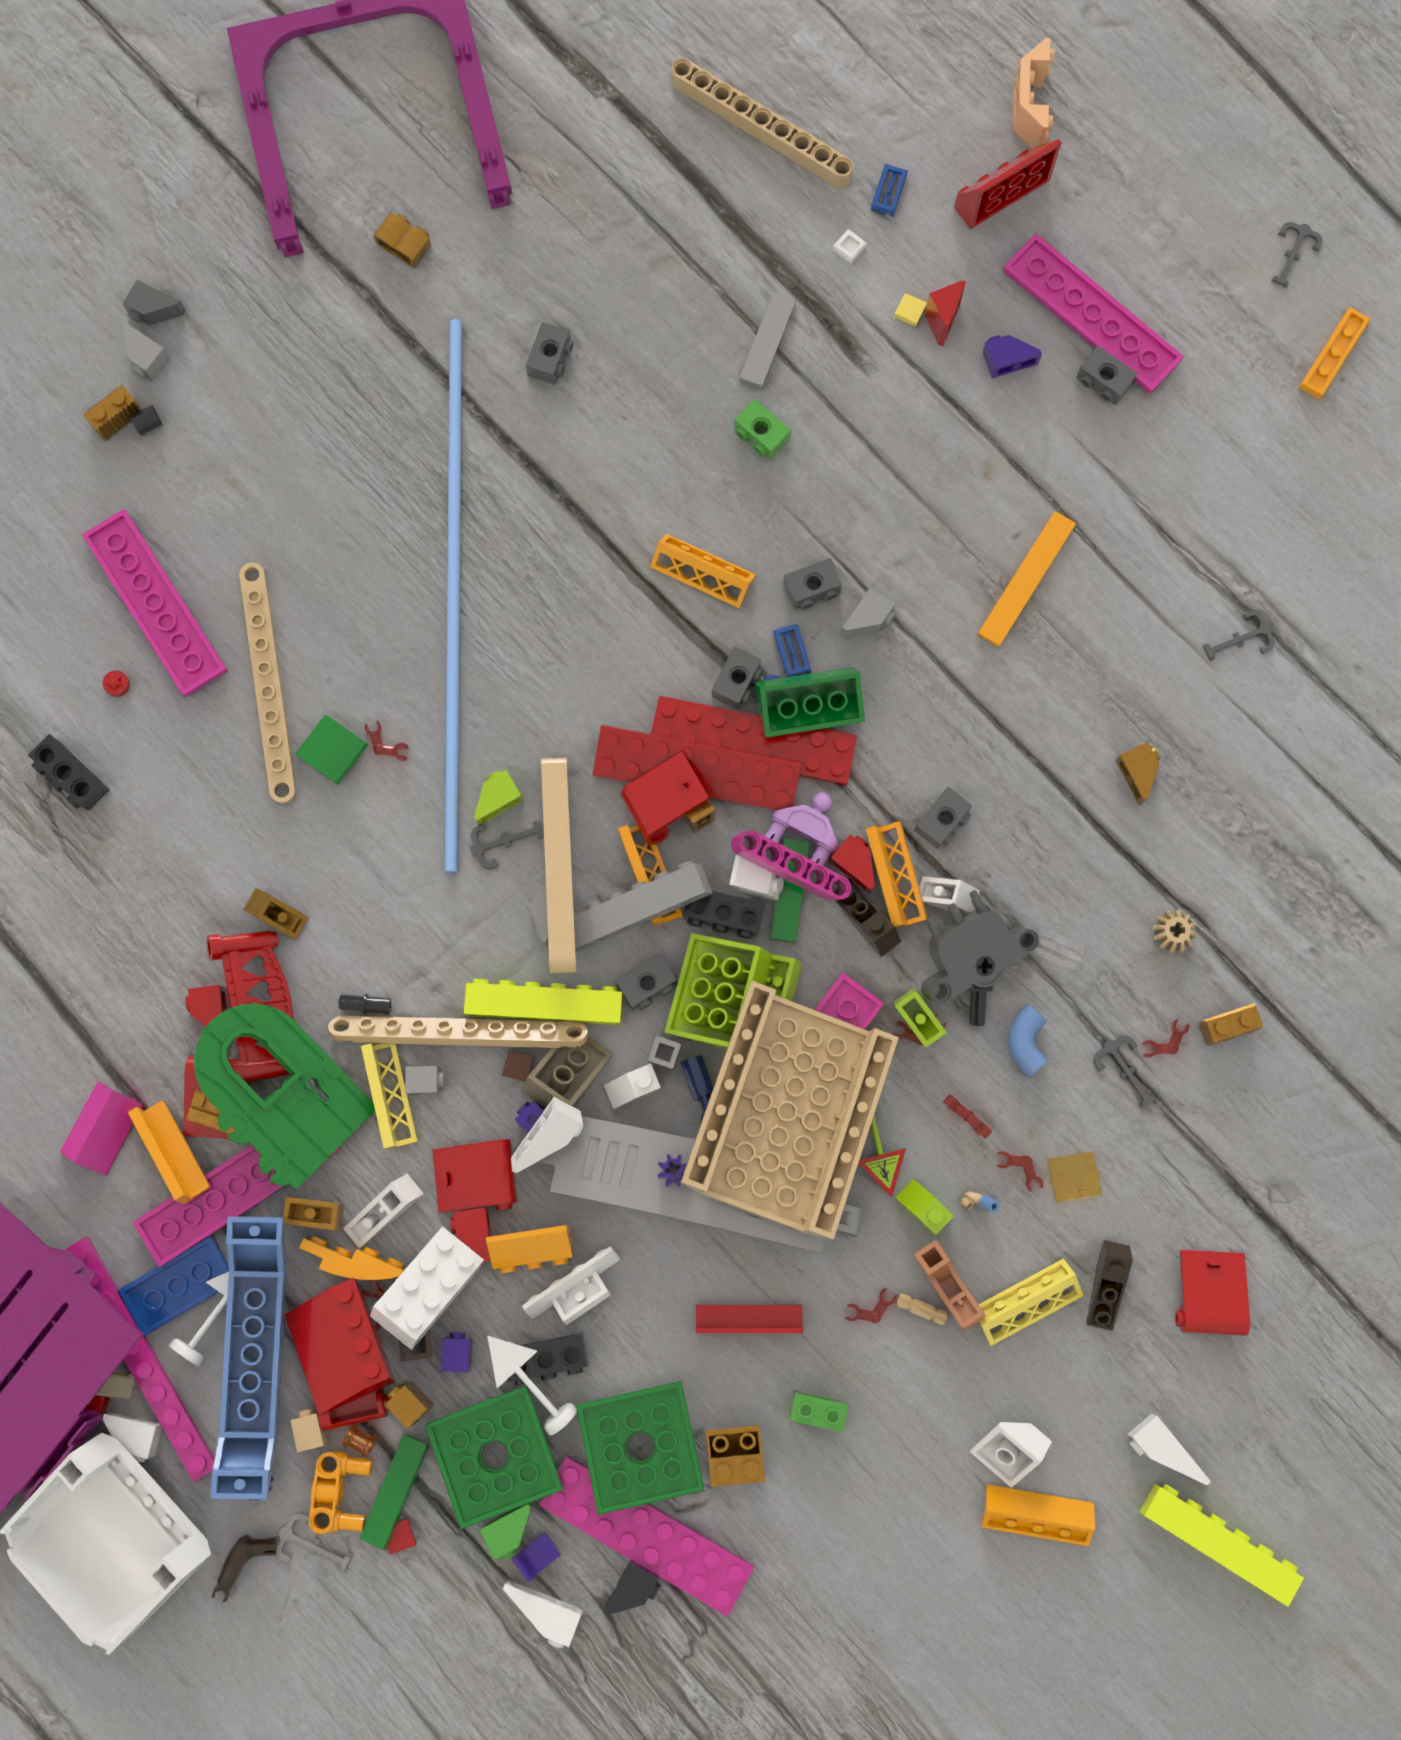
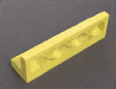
[361,1043,418,1149]
[978,1258,1084,1346]

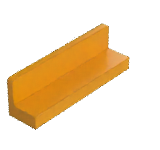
[128,1101,211,1204]
[981,1484,1095,1547]

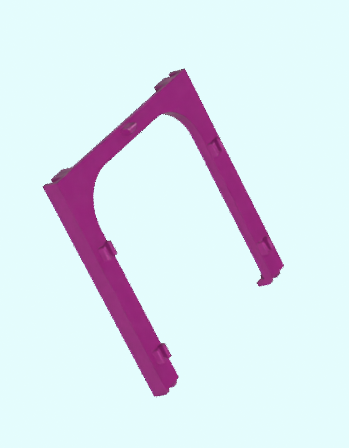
[227,0,513,257]

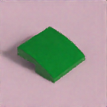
[295,714,368,785]

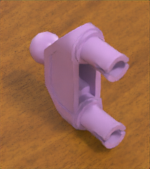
[765,792,838,866]

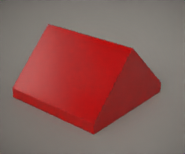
[925,280,966,346]

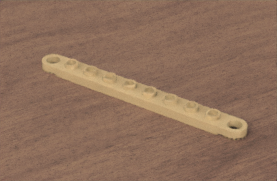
[239,562,296,804]
[328,1016,588,1048]

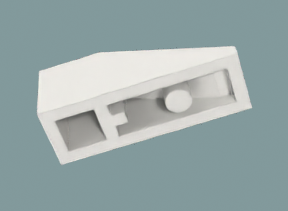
[511,1097,583,1173]
[343,1173,424,1249]
[1127,1413,1211,1485]
[503,1579,583,1648]

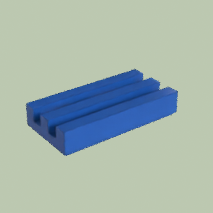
[871,164,908,217]
[773,624,811,677]

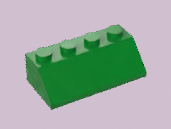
[754,667,865,737]

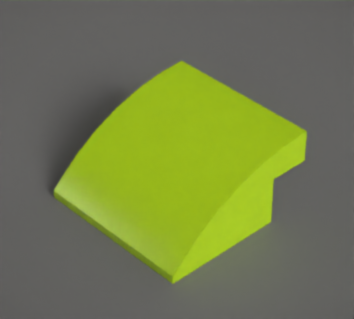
[664,933,803,1051]

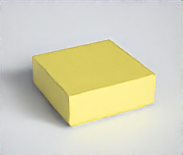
[894,293,927,327]

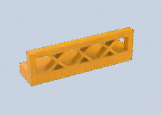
[650,534,756,608]
[866,821,927,929]
[618,825,683,927]

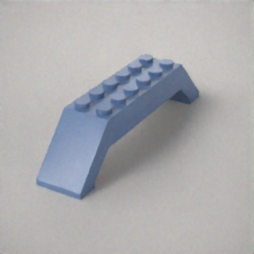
[210,1217,287,1500]

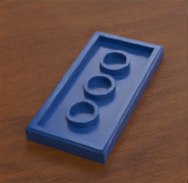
[118,1235,229,1337]

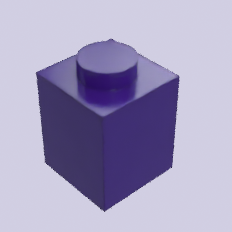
[441,1332,472,1372]

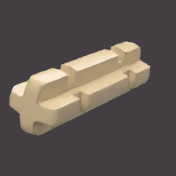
[896,1293,948,1325]

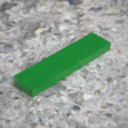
[770,838,809,943]
[360,1434,430,1550]

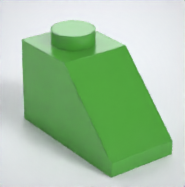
[480,1502,533,1561]

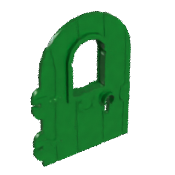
[194,1003,375,1190]

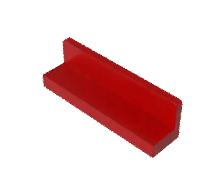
[696,1305,803,1333]

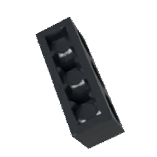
[27,734,110,811]
[683,891,765,939]
[507,1333,589,1385]

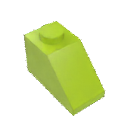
[474,770,524,825]
[893,987,947,1048]
[895,1179,954,1235]

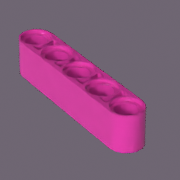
[731,830,851,902]

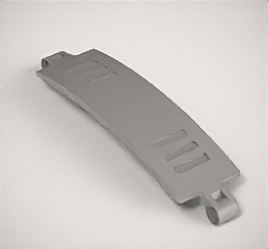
[534,1117,863,1254]

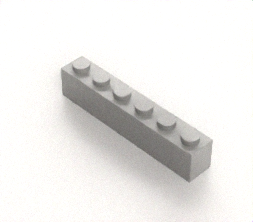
[574,861,713,952]

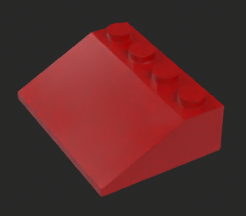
[954,139,1062,230]
[285,1278,395,1415]

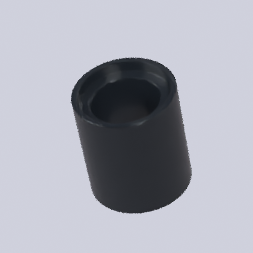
[130,405,163,436]

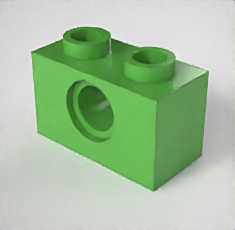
[734,399,791,460]
[789,1391,848,1433]

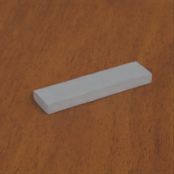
[739,292,796,389]

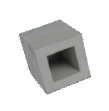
[648,1036,682,1072]
[405,1066,445,1095]

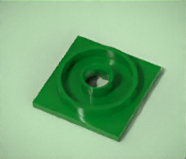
[576,1381,705,1515]
[425,1385,564,1530]

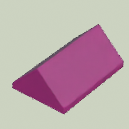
[60,1082,144,1175]

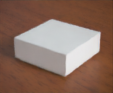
[833,229,867,264]

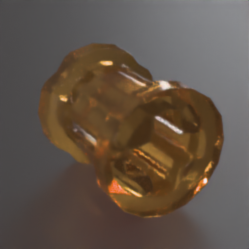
[342,1424,378,1459]

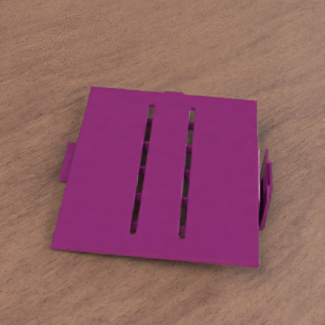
[0,1203,144,1515]

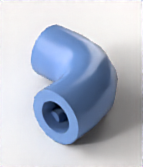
[1008,1004,1048,1078]

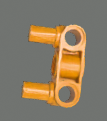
[309,1450,373,1534]

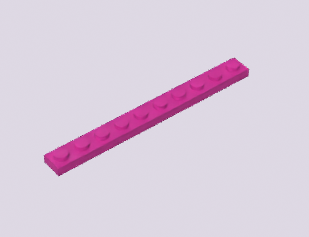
[65,1237,215,1483]

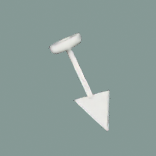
[169,1272,229,1367]
[487,1335,577,1435]

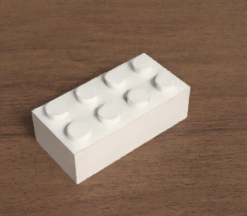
[370,1226,484,1350]

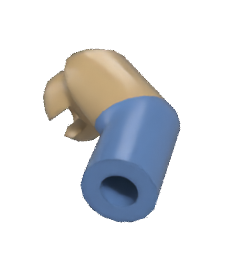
[960,1191,1000,1213]

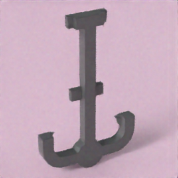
[1271,222,1322,288]
[1203,610,1275,661]
[471,821,543,869]
[1094,1036,1156,1108]

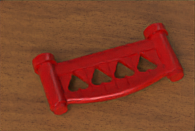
[206,930,294,1082]

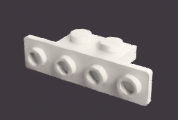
[522,1246,620,1325]

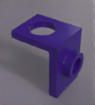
[513,1532,561,1583]

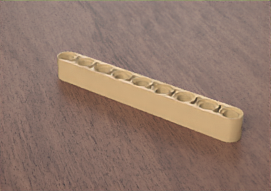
[671,58,853,189]
[541,757,576,974]

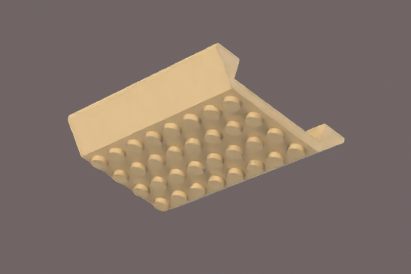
[681,981,899,1240]

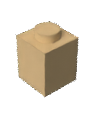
[290,1408,329,1453]

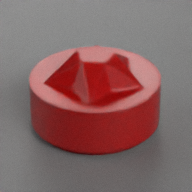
[102,670,130,697]

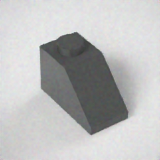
[123,280,185,325]

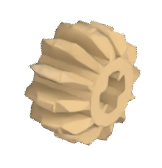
[1152,910,1198,954]

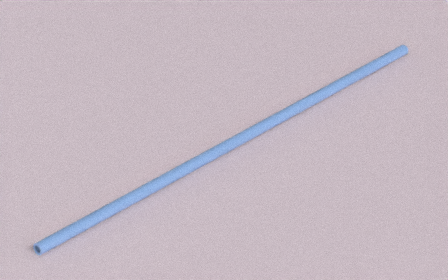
[445,319,462,873]

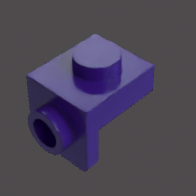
[515,1101,544,1133]

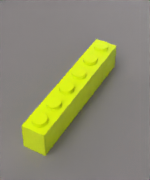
[464,979,623,1025]
[1139,1484,1304,1607]

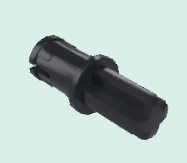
[338,994,392,1014]

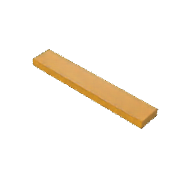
[977,511,1076,648]

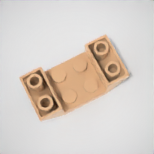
[1013,38,1054,149]

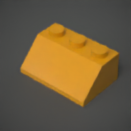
[486,1225,574,1274]

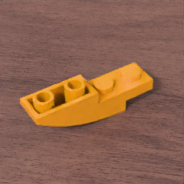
[299,1235,405,1280]

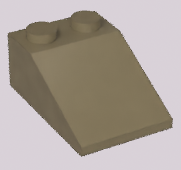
[521,1031,613,1109]

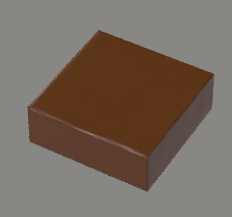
[502,1050,534,1082]

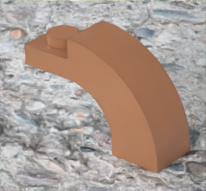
[914,1240,986,1332]

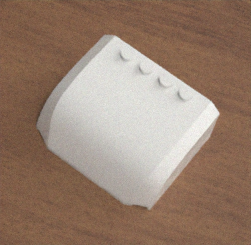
[0,1433,211,1655]

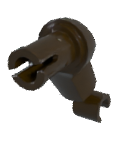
[212,1535,276,1602]

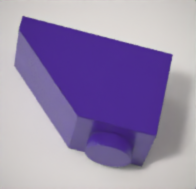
[983,335,1042,378]

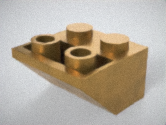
[706,1425,765,1487]

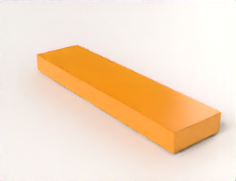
[1299,307,1371,400]

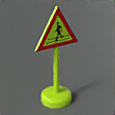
[858,1088,906,1198]

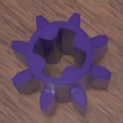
[657,1154,687,1188]

